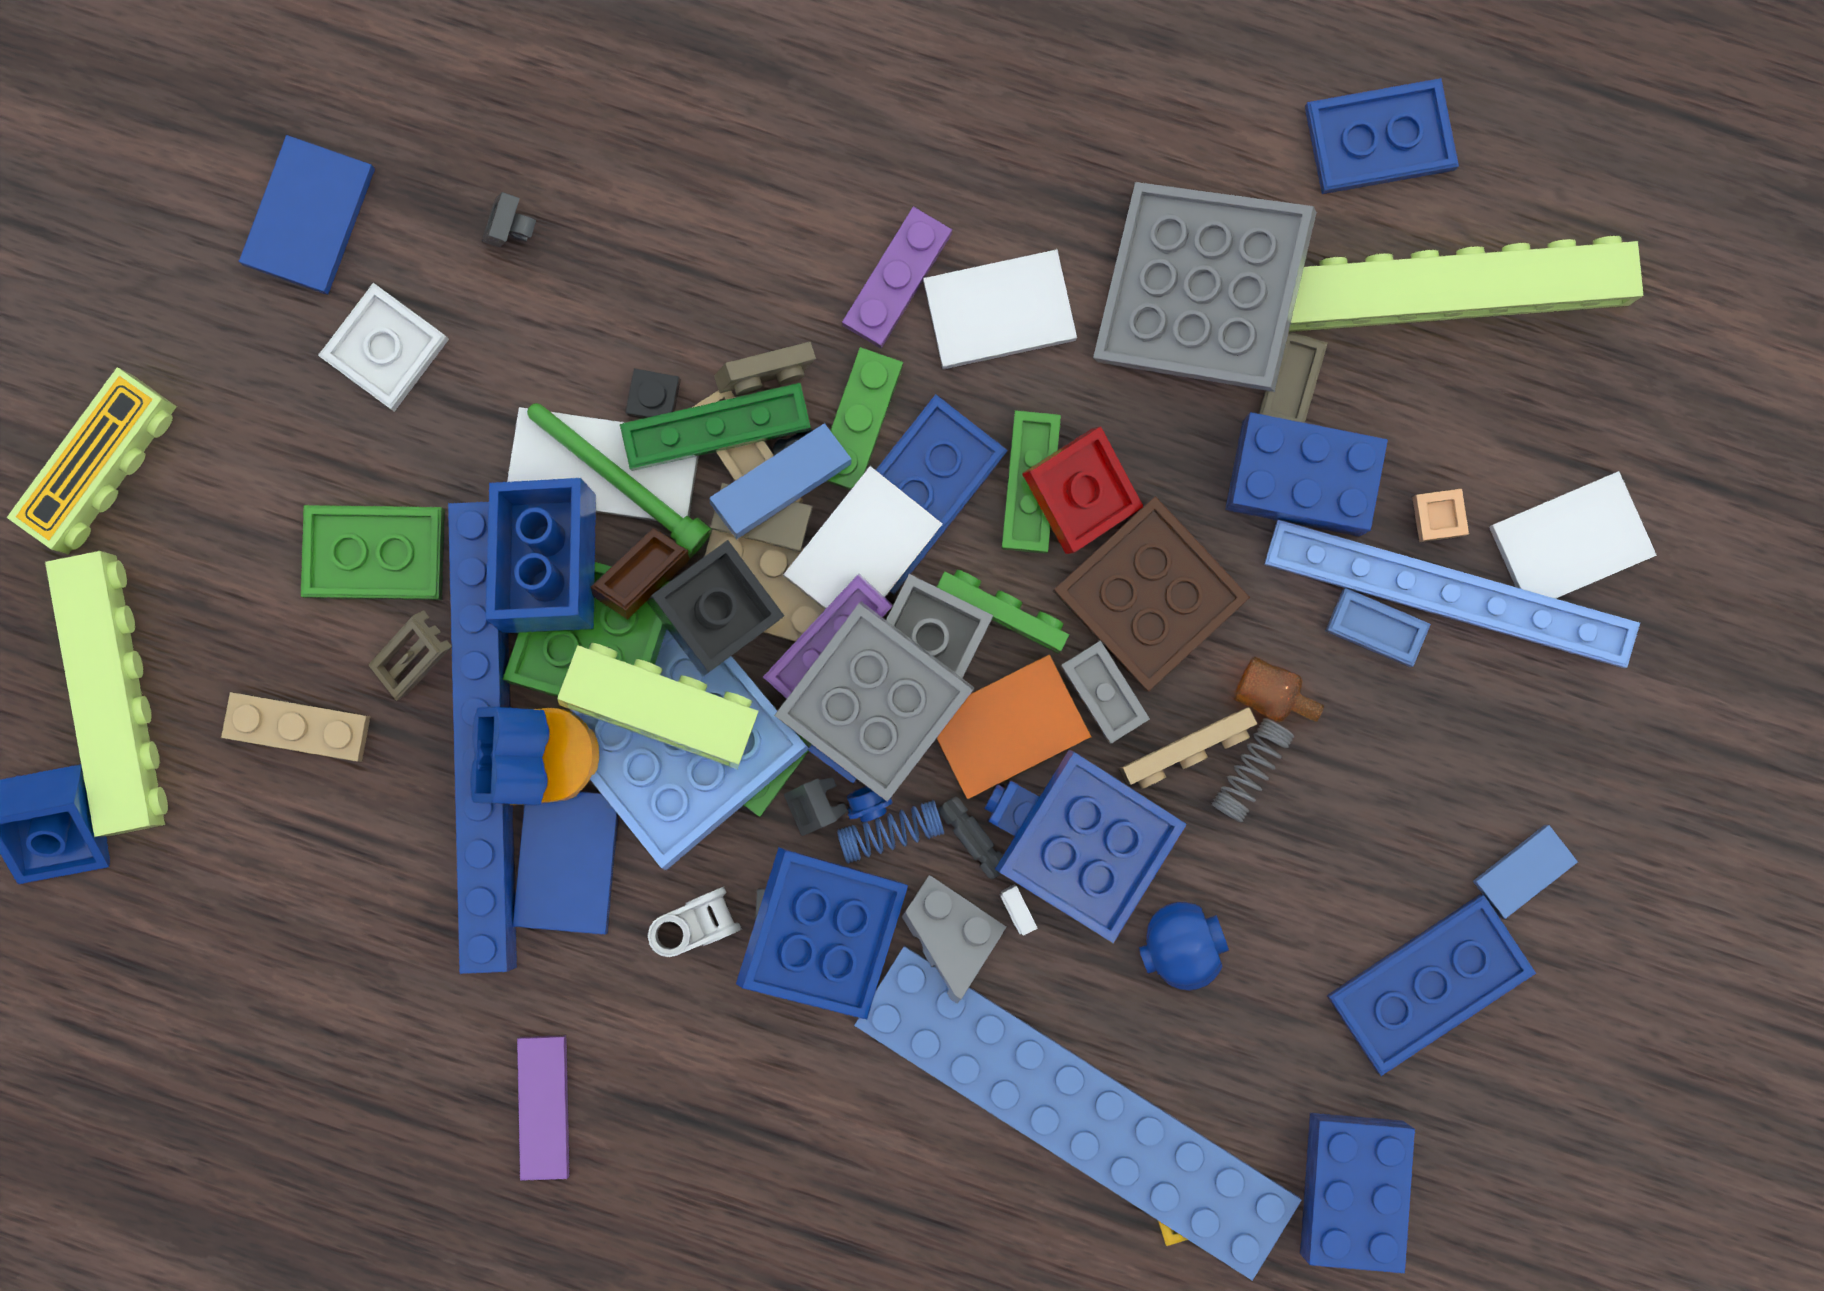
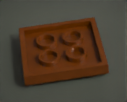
[1053,496,1250,692]

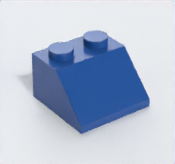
[0,764,110,884]

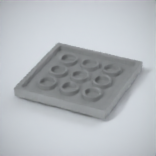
[1093,182,1317,392]

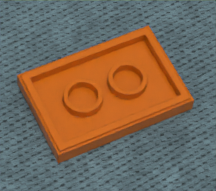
[936,654,1091,799]

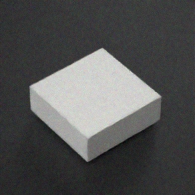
[999,884,1038,936]

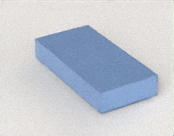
[1325,588,1431,667]
[1473,825,1578,919]

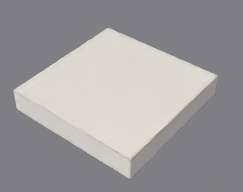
[318,283,449,412]

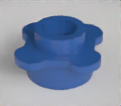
[847,786,893,822]

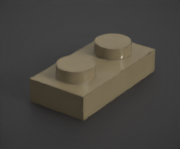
[714,342,816,395]

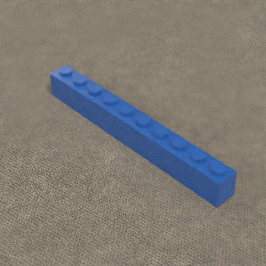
[448,502,517,974]

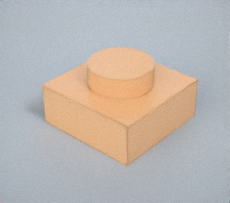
[1412,489,1469,542]

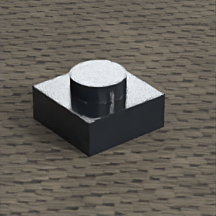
[625,368,681,419]

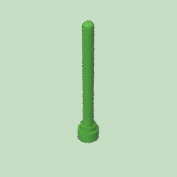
[527,403,712,558]

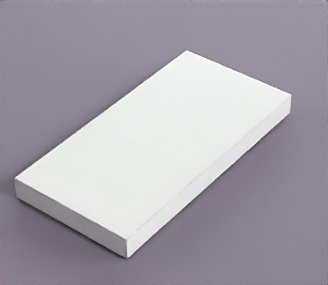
[507,407,699,521]

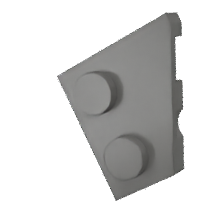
[902,875,1006,1003]

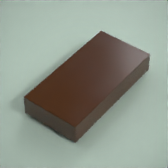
[591,528,690,620]

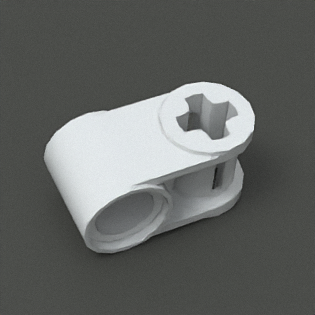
[648,887,742,957]

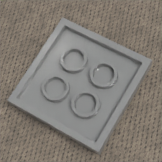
[774,601,974,802]

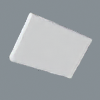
[923,249,1077,369]
[783,466,942,609]
[1489,471,1657,599]

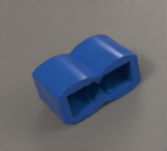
[470,707,550,805]

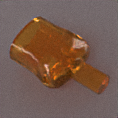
[1233,656,1324,722]

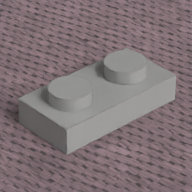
[1060,641,1150,744]

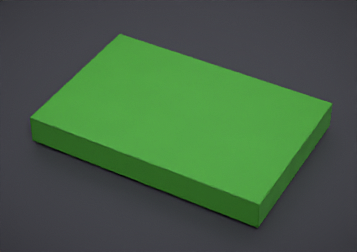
[301,505,445,600]

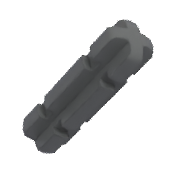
[938,796,1003,880]

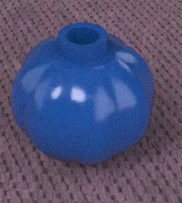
[1139,902,1229,991]

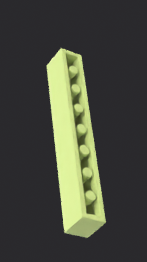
[1289,236,1643,332]

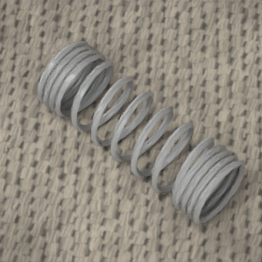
[1211,718,1295,822]

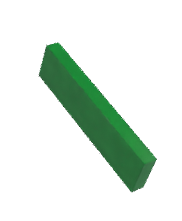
[620,383,811,471]

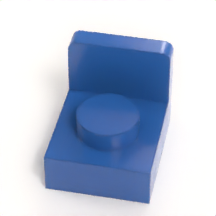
[984,780,1039,836]

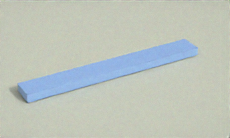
[1264,520,1640,668]

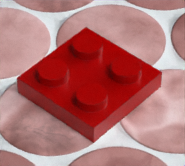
[1022,426,1144,554]

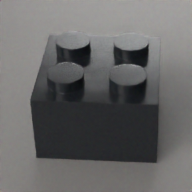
[647,540,784,676]

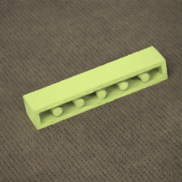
[45,551,168,837]

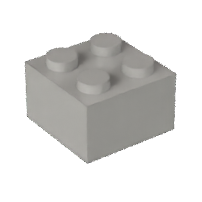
[886,574,993,678]

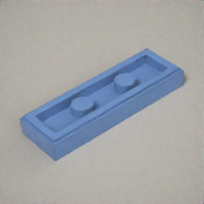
[709,423,851,540]

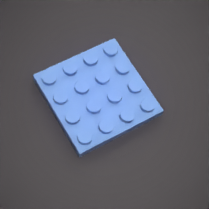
[570,629,809,870]

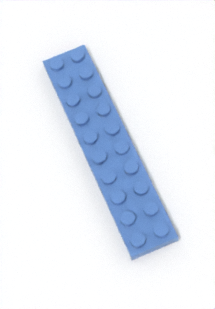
[854,945,1302,1281]

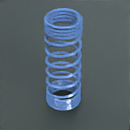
[837,800,944,864]

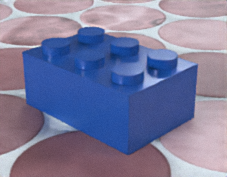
[1225,412,1388,537]
[485,478,596,633]
[1300,1113,1415,1273]

